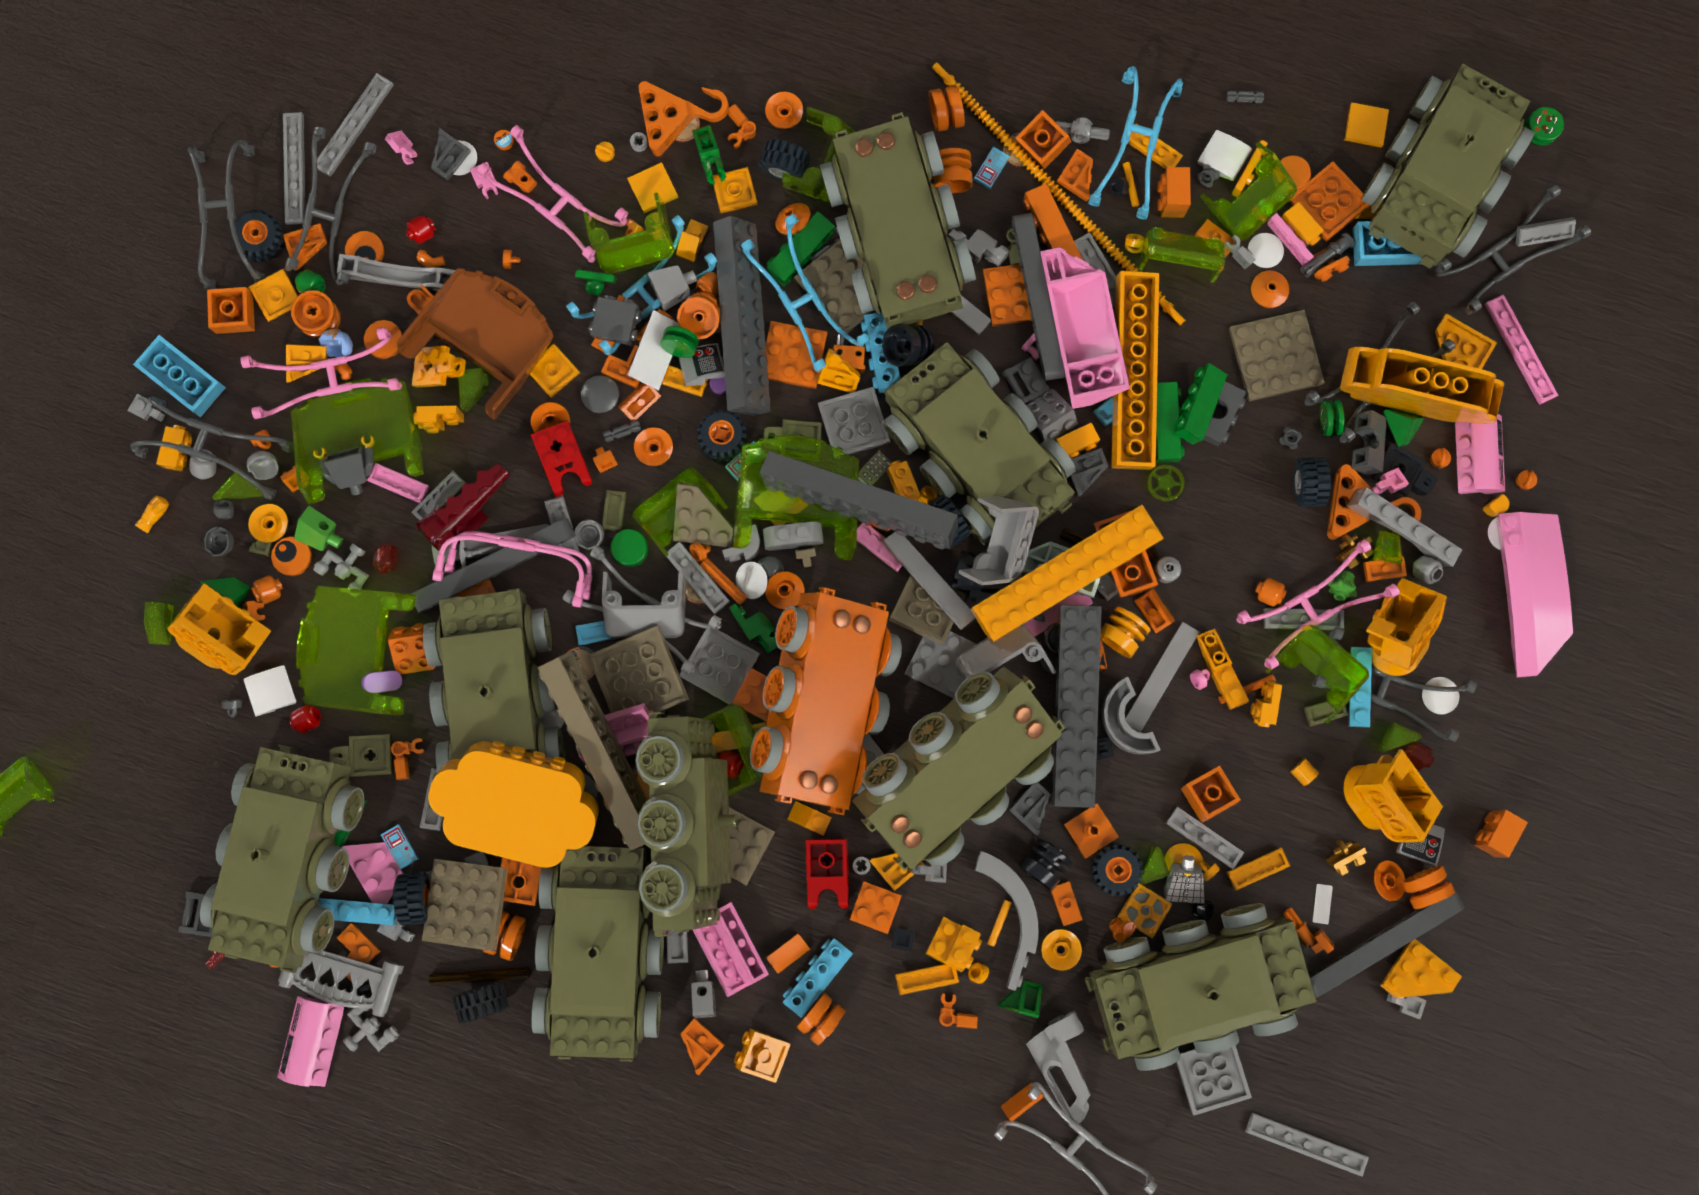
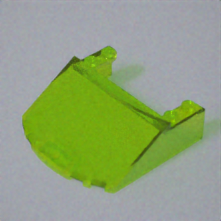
[291,378,424,504]
[733,435,859,561]
[296,586,416,715]

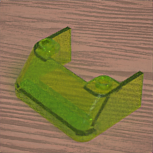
[782,107,855,202]
[1200,142,1297,241]
[583,192,675,274]
[1139,227,1225,283]
[633,468,728,556]
[1265,625,1369,724]
[702,704,763,797]
[0,756,54,836]

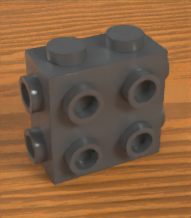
[589,295,641,346]

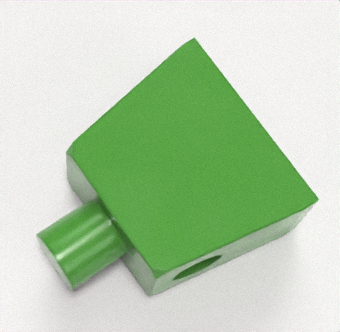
[294,506,343,551]

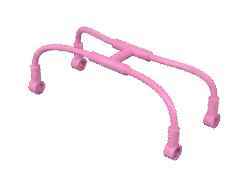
[477,125,628,263]
[240,327,402,419]
[433,531,593,608]
[1237,539,1400,669]

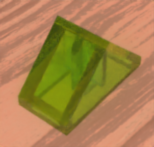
[1373,530,1403,564]
[1378,723,1422,753]
[1139,846,1170,885]

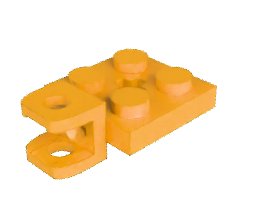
[412,346,466,388]

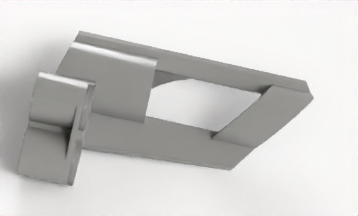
[1026,1011,1090,1123]

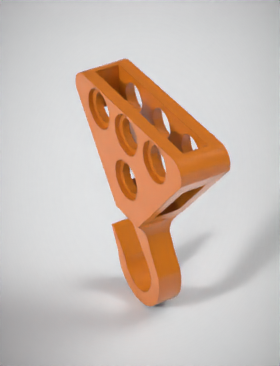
[639,81,729,156]
[1327,464,1421,540]

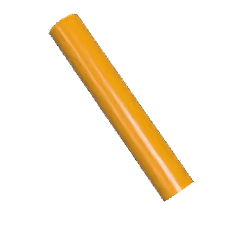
[1123,162,1139,207]
[987,900,1012,947]

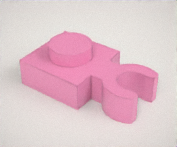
[470,162,498,199]

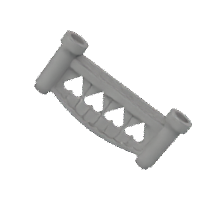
[278,950,404,1017]

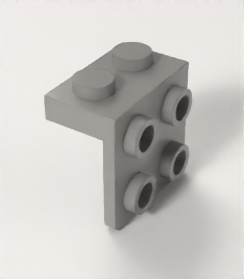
[1026,389,1078,442]

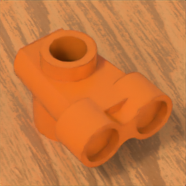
[503,160,537,193]
[1109,917,1136,942]

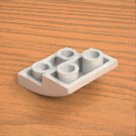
[1198,130,1252,181]
[243,665,296,717]

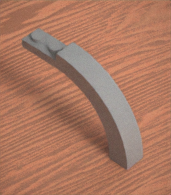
[974,851,1038,991]

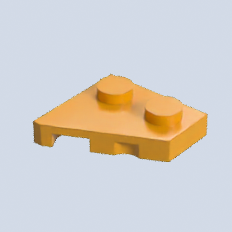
[817,349,860,393]
[870,853,925,891]

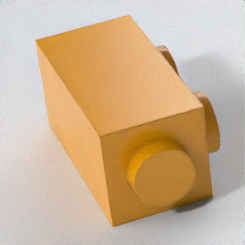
[1281,202,1324,247]
[1056,422,1100,459]
[156,425,192,471]
[887,460,921,501]

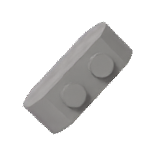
[763,522,824,551]

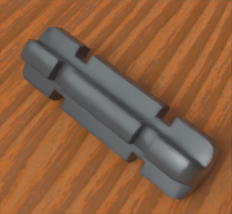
[1226,90,1264,103]
[603,420,641,442]

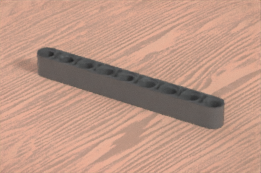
[1012,213,1065,381]
[410,518,576,613]
[1309,891,1465,998]

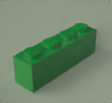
[767,212,835,288]
[1174,363,1228,445]
[1156,382,1184,463]

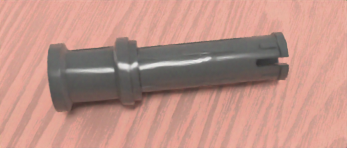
[1300,233,1355,278]

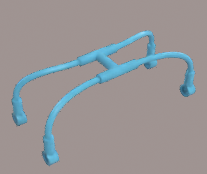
[1088,66,1183,219]
[741,214,870,372]
[566,215,718,355]

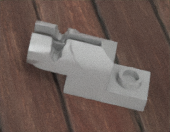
[948,229,1010,267]

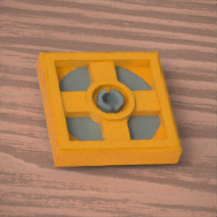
[1117,883,1173,939]

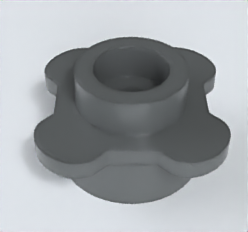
[1197,165,1219,187]
[1279,427,1302,450]

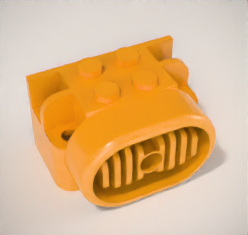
[1366,578,1447,676]
[167,583,271,675]
[1344,749,1443,842]

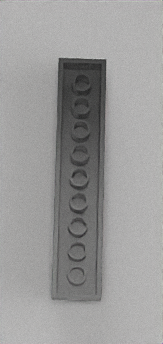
[713,216,771,416]
[760,451,958,549]
[1052,605,1101,808]

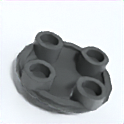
[581,375,619,413]

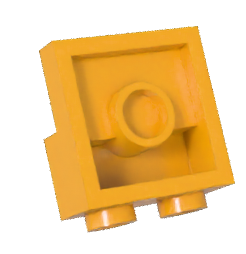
[414,406,464,433]
[1250,680,1282,727]
[926,917,982,972]
[734,1028,791,1083]

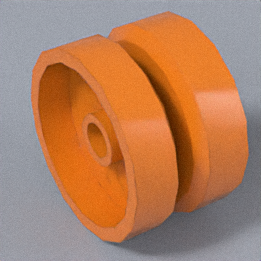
[929,85,965,132]
[291,291,341,339]
[677,292,721,339]
[1401,865,1455,909]
[483,911,526,961]
[796,992,846,1046]

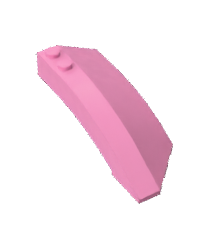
[1040,247,1130,409]
[1496,512,1573,678]

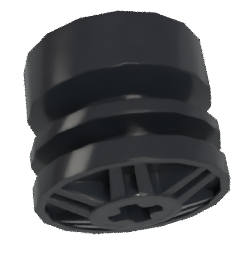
[882,324,935,367]
[1018,838,1072,891]

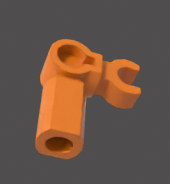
[727,104,756,150]
[391,738,425,780]
[939,993,978,1029]

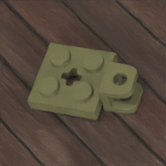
[763,419,822,462]
[330,734,392,777]

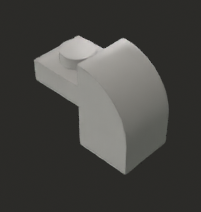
[722,524,760,562]

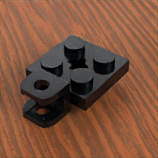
[1372,443,1437,497]

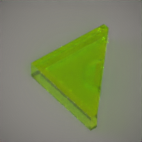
[212,472,264,500]

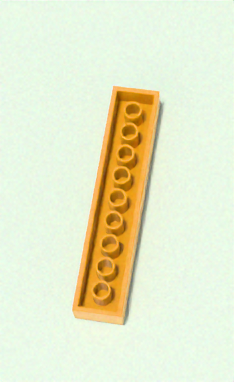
[1112,271,1159,470]
[971,505,1163,644]

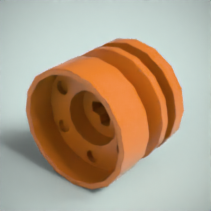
[932,148,973,194]

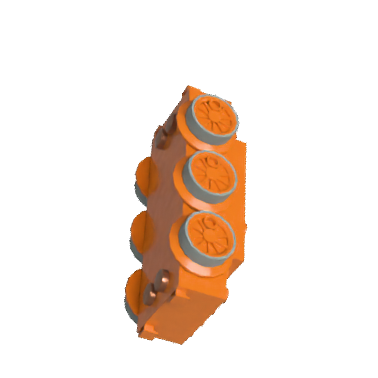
[750,587,902,815]

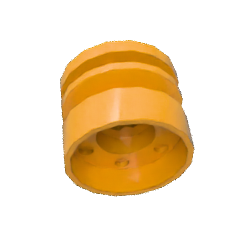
[1100,606,1151,658]

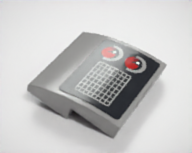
[679,343,725,386]
[1396,824,1445,866]

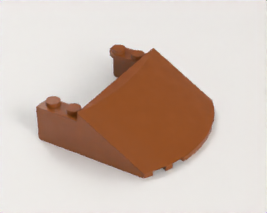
[397,268,554,420]

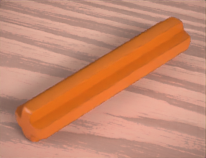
[700,558,747,605]

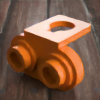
[1312,248,1350,282]
[407,285,434,315]

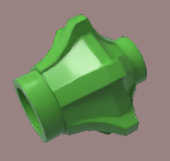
[1327,571,1357,601]

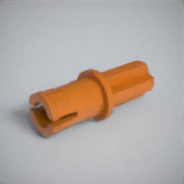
[1283,908,1316,946]

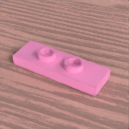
[1267,213,1314,266]
[367,463,430,503]
[851,522,903,572]

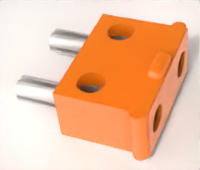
[834,334,865,374]

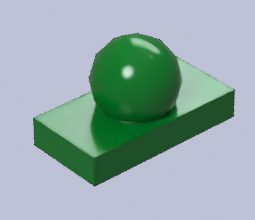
[575,270,617,296]

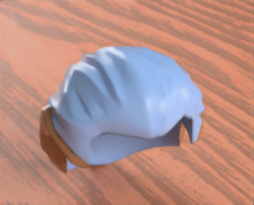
[318,329,353,358]

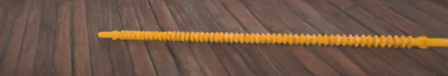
[932,63,1186,326]

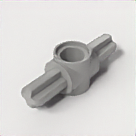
[1055,118,1110,144]

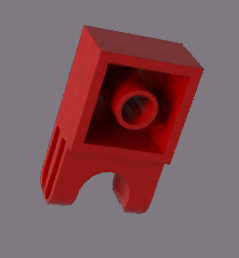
[531,421,592,497]
[806,838,849,909]

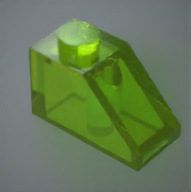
[458,368,489,413]
[144,602,173,645]

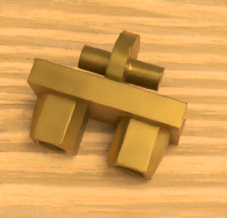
[1335,534,1374,569]
[1326,840,1367,876]

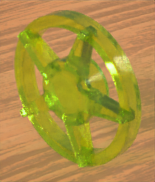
[1148,465,1185,501]

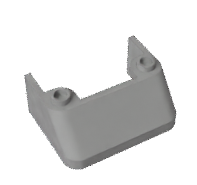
[959,496,1039,586]
[602,571,686,639]
[956,624,1056,680]

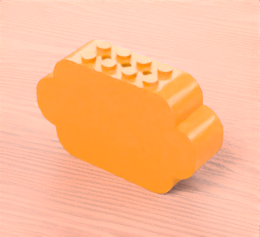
[1340,347,1504,424]
[428,741,599,868]

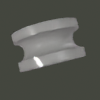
[630,132,648,152]
[853,857,870,875]

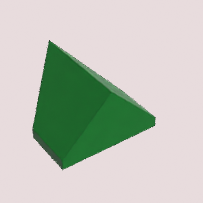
[1383,409,1425,447]
[200,577,252,608]
[996,980,1043,1018]

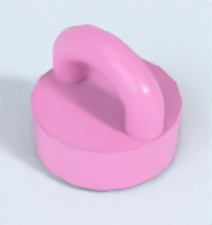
[1190,669,1210,690]

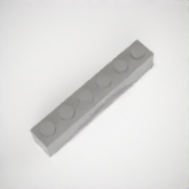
[337,254,455,291]
[1347,488,1462,568]

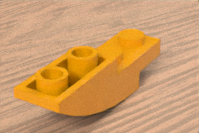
[1196,629,1249,710]

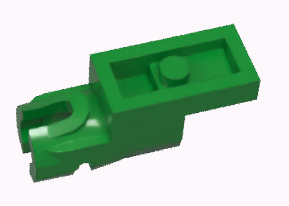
[692,125,726,184]
[729,603,778,654]

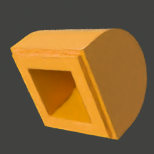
[1482,494,1509,517]
[1290,758,1319,786]

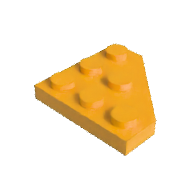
[1435,314,1497,369]
[1380,939,1462,999]

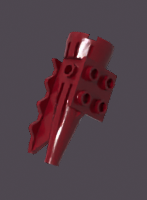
[415,464,510,551]

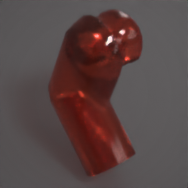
[205,951,225,969]

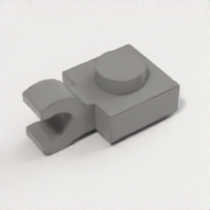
[1224,235,1256,269]
[127,394,165,422]
[912,861,947,883]
[377,920,415,942]
[1386,993,1427,1020]

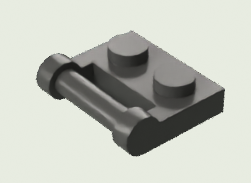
[1001,357,1050,405]
[178,891,213,937]

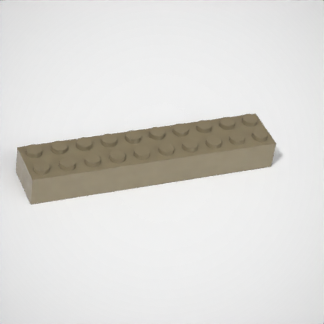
[538,651,647,851]

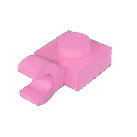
[385,130,417,165]
[1371,468,1409,495]

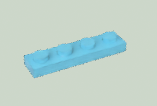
[1349,647,1372,728]
[319,898,397,926]

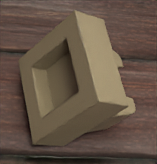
[795,547,816,567]

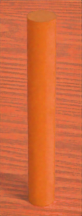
[1218,674,1276,704]

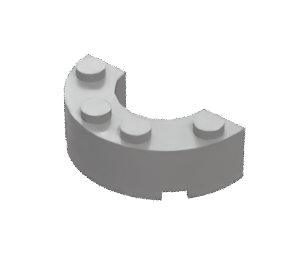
[1101,677,1160,755]

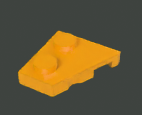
[286,344,327,382]

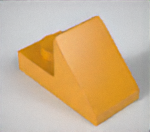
[676,219,709,263]
[787,801,832,836]

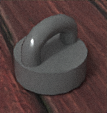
[213,500,234,520]
[221,699,242,718]

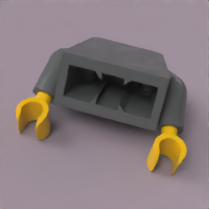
[313,436,375,495]

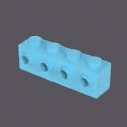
[861,312,900,394]
[783,938,853,1018]

